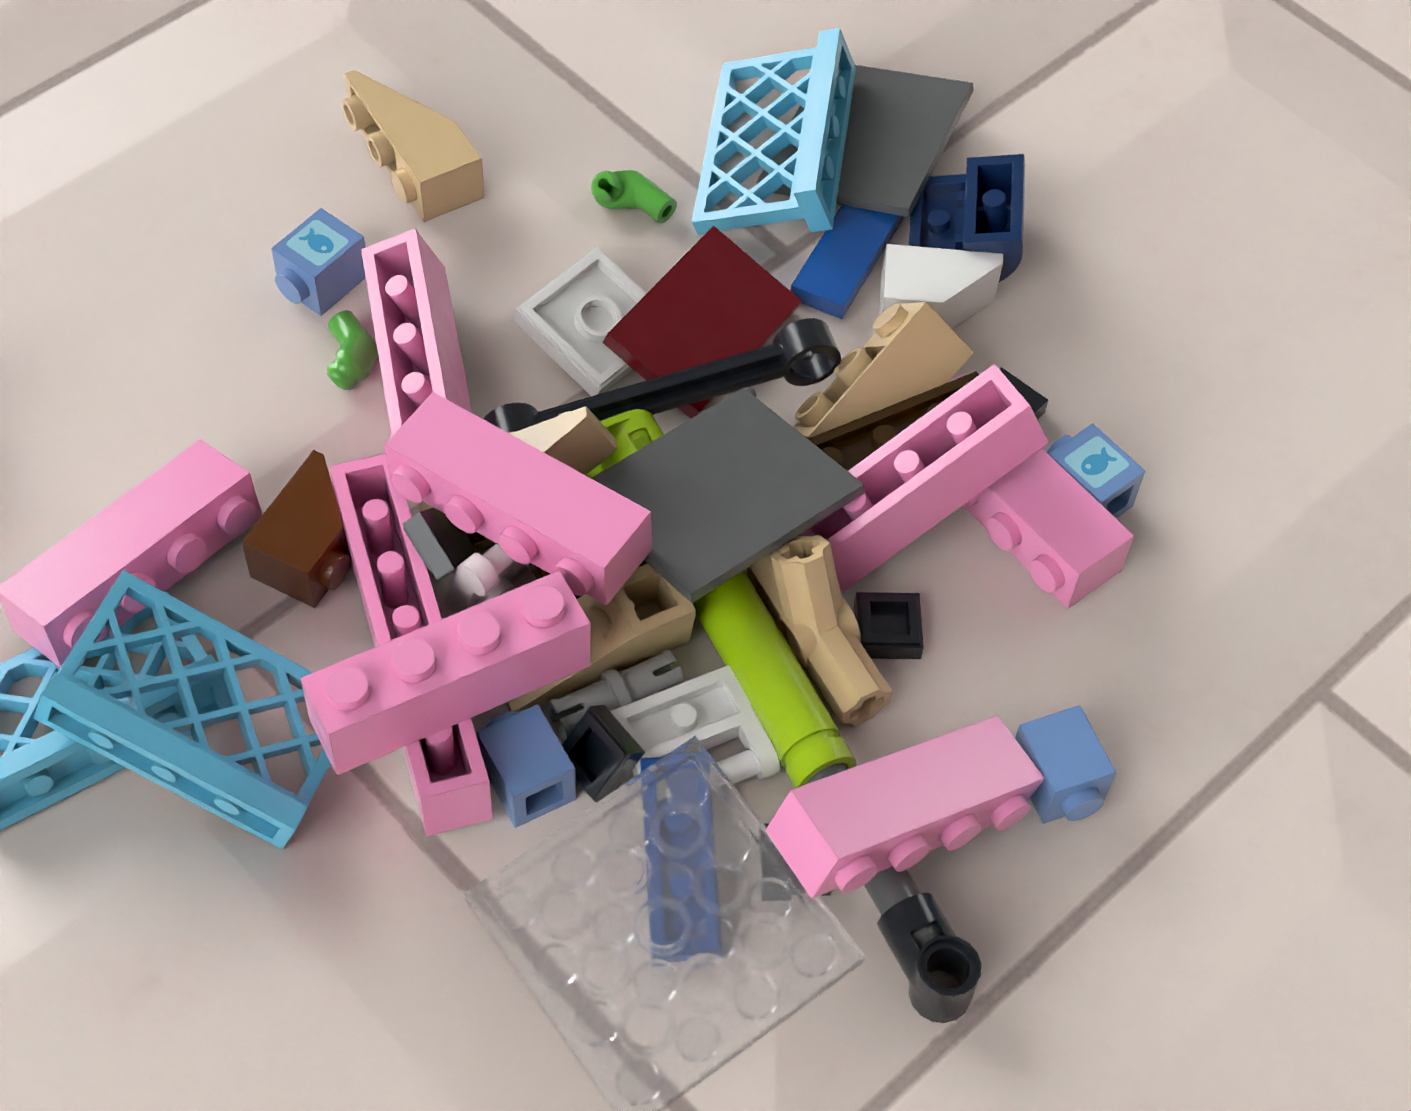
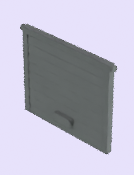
[756,65,973,217]
[591,387,864,603]

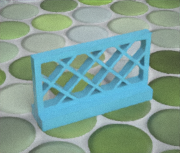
[692,28,856,234]
[34,570,331,850]
[0,591,233,831]

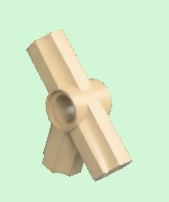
[747,535,892,726]

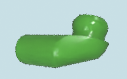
[591,170,677,223]
[327,310,379,390]

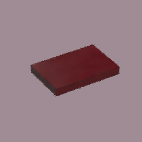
[602,225,802,419]

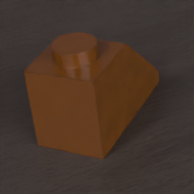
[242,450,351,608]

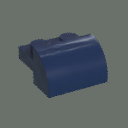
[908,154,1025,282]

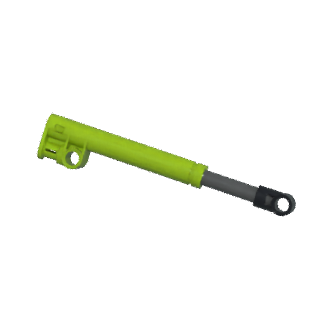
[586,409,982,1023]

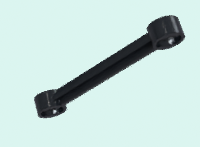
[483,318,841,433]

